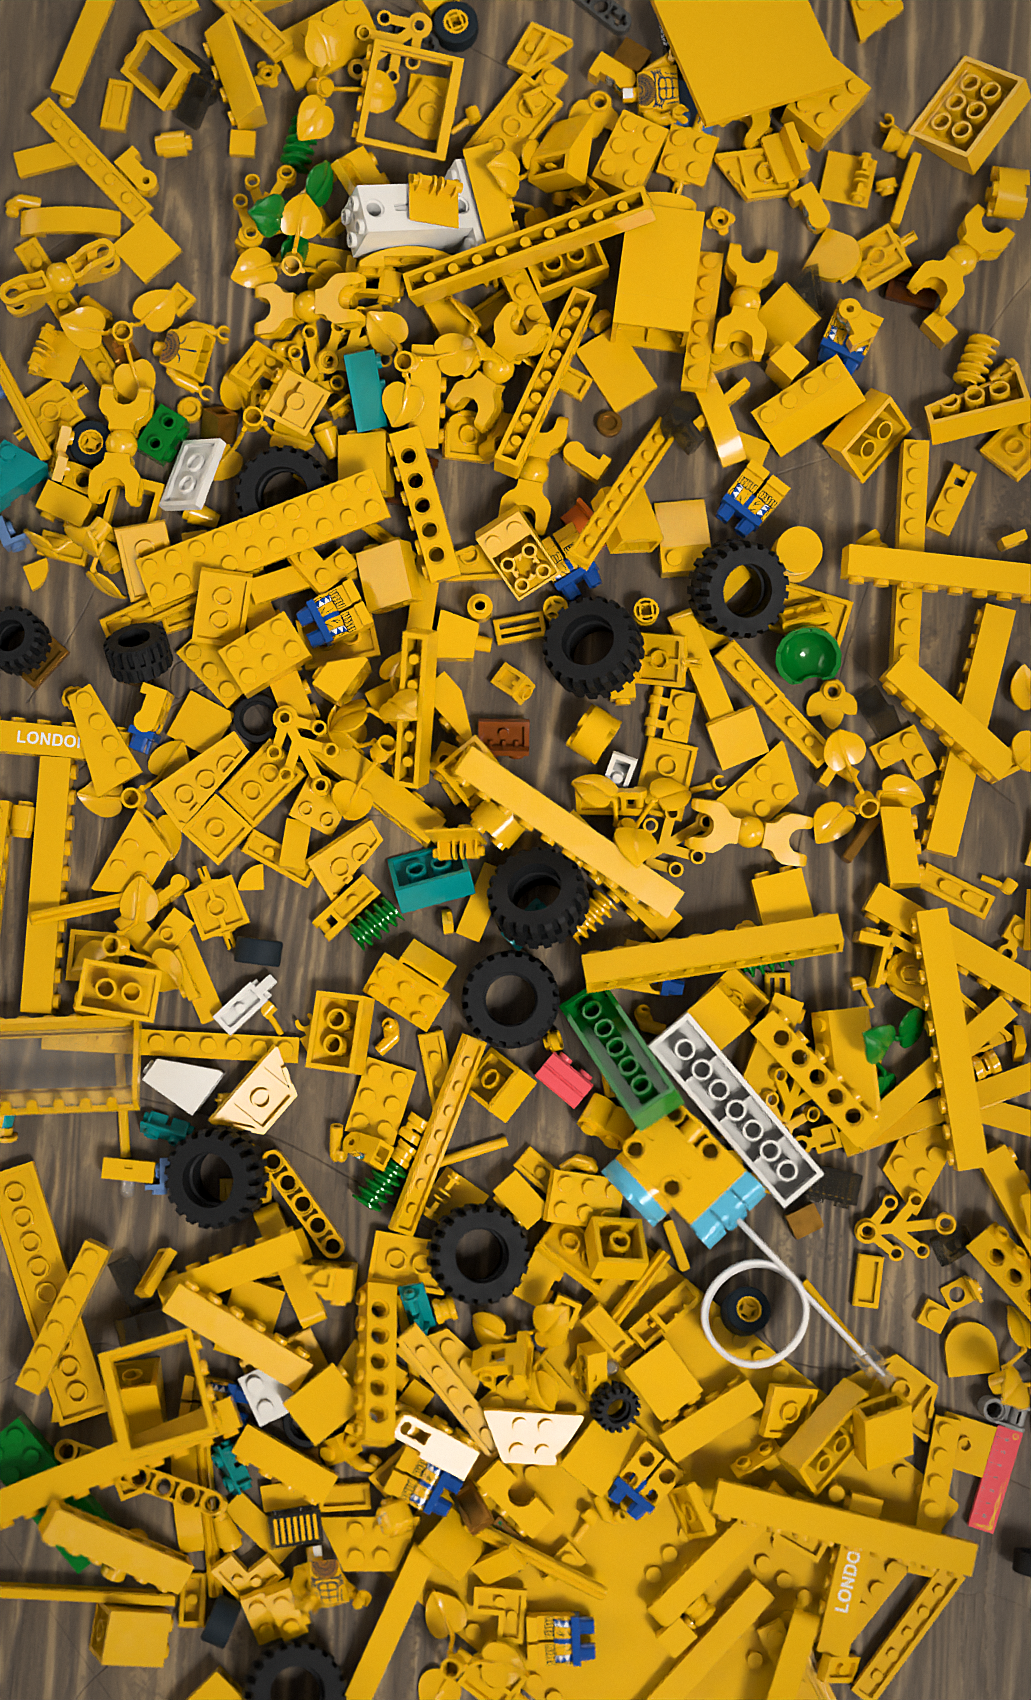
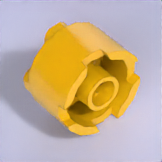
[985,166,1030,220]
[565,704,622,765]
[469,799,526,851]

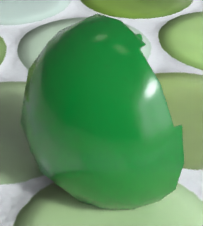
[775,625,842,685]

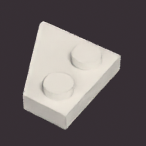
[238,1369,294,1427]

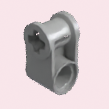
[977,1394,1031,1433]

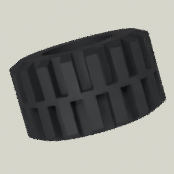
[0,606,52,676]
[103,622,173,684]

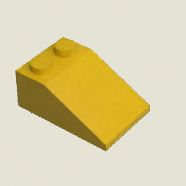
[654,499,711,578]
[75,958,162,1023]

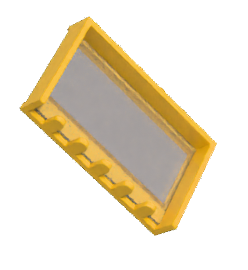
[0,1014,142,1116]

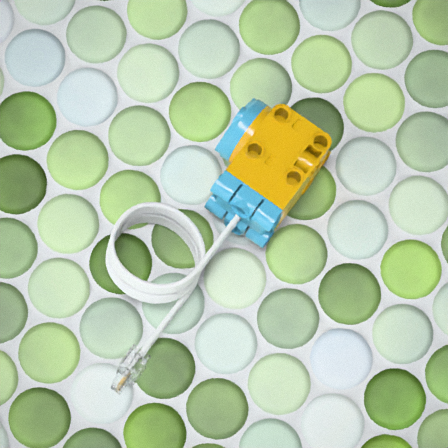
[601,1105,896,1389]

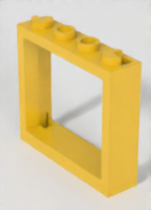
[351,38,464,163]
[98,1327,222,1461]

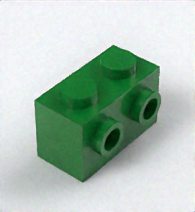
[137,404,190,467]

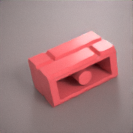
[534,1051,594,1109]

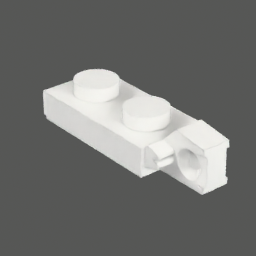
[213,974,277,1036]

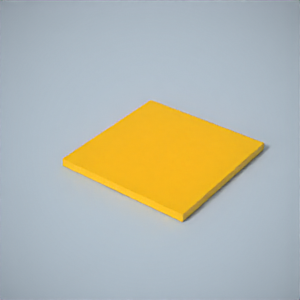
[650,0,845,128]

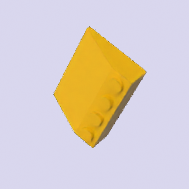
[907,55,1031,175]

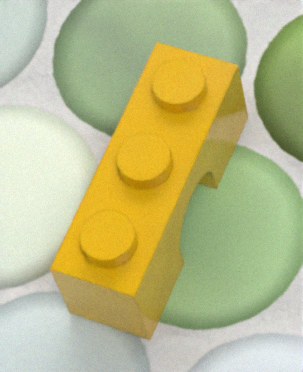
[476,1456,555,1539]

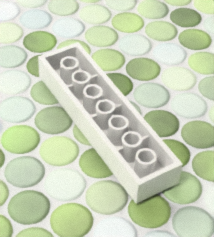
[647,1012,824,1208]

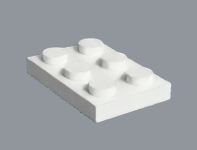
[159,438,226,511]

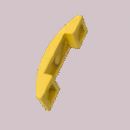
[20,206,122,238]
[355,246,452,277]
[693,367,746,469]
[171,1445,205,1553]

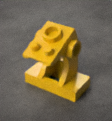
[345,255,405,309]
[471,1331,534,1392]

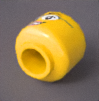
[375,1496,414,1539]

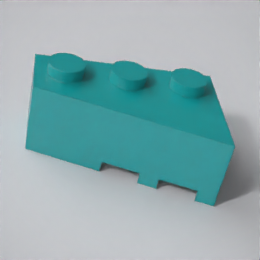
[0,439,49,512]

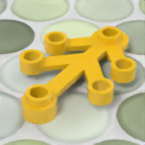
[348,10,432,84]
[233,165,297,248]
[316,306,393,374]
[287,324,351,392]
[266,705,340,797]
[642,810,710,877]
[761,1047,820,1135]
[854,1191,956,1261]

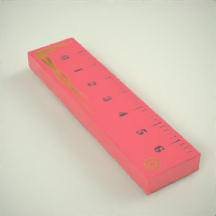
[967,1424,1023,1534]

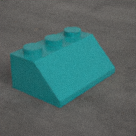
[344,348,388,433]
[387,846,476,914]

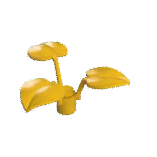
[297,20,397,141]
[486,139,549,228]
[231,193,345,291]
[60,289,175,401]
[443,296,537,379]
[367,311,478,428]
[213,364,315,481]
[23,516,128,599]
[330,651,419,734]
[1010,664,1031,772]
[327,705,396,820]
[813,729,925,844]
[77,740,190,861]
[571,774,692,868]
[70,876,183,992]
[472,1303,570,1411]
[988,1305,1031,1410]
[418,1591,526,1700]

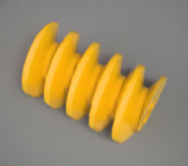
[953,333,1000,388]
[572,889,618,945]

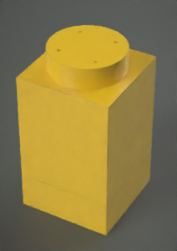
[610,192,705,354]

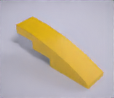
[615,1278,703,1368]

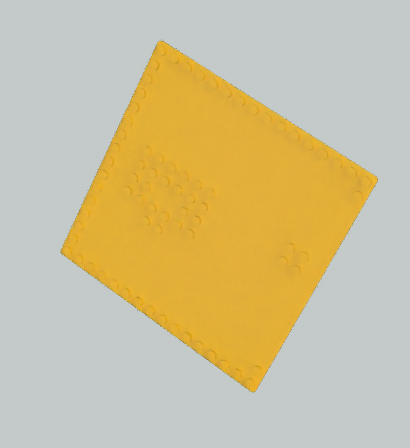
[383,1246,959,1700]

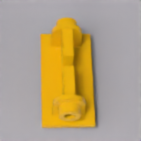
[730,1438,782,1485]

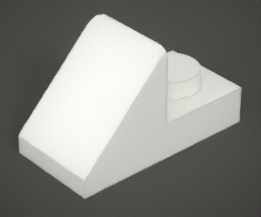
[605,751,638,788]

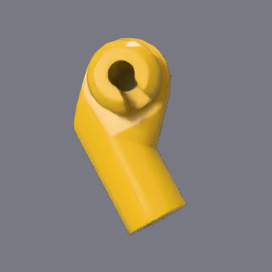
[634,1004,666,1035]
[329,1123,348,1163]

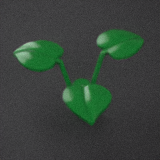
[248,160,334,264]
[862,1007,925,1100]

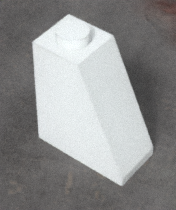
[142,1058,226,1116]

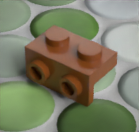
[478,718,530,759]

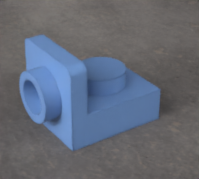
[0,515,31,552]
[145,1157,171,1195]

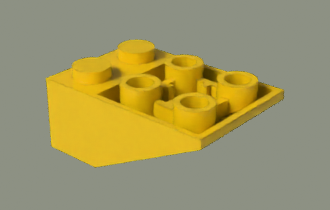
[528,113,596,193]
[475,504,561,601]
[434,671,473,747]

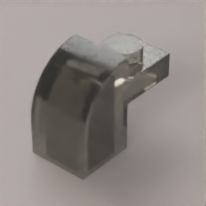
[660,392,705,456]
[114,1308,170,1347]

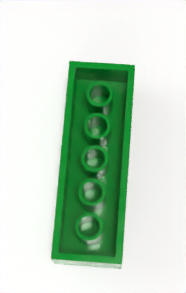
[559,988,685,1132]
[0,1413,117,1574]

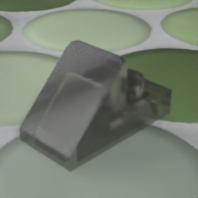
[175,72,217,130]
[792,263,826,316]
[855,685,902,742]
[930,1224,973,1267]

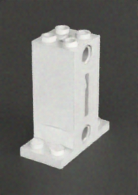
[341,159,486,258]

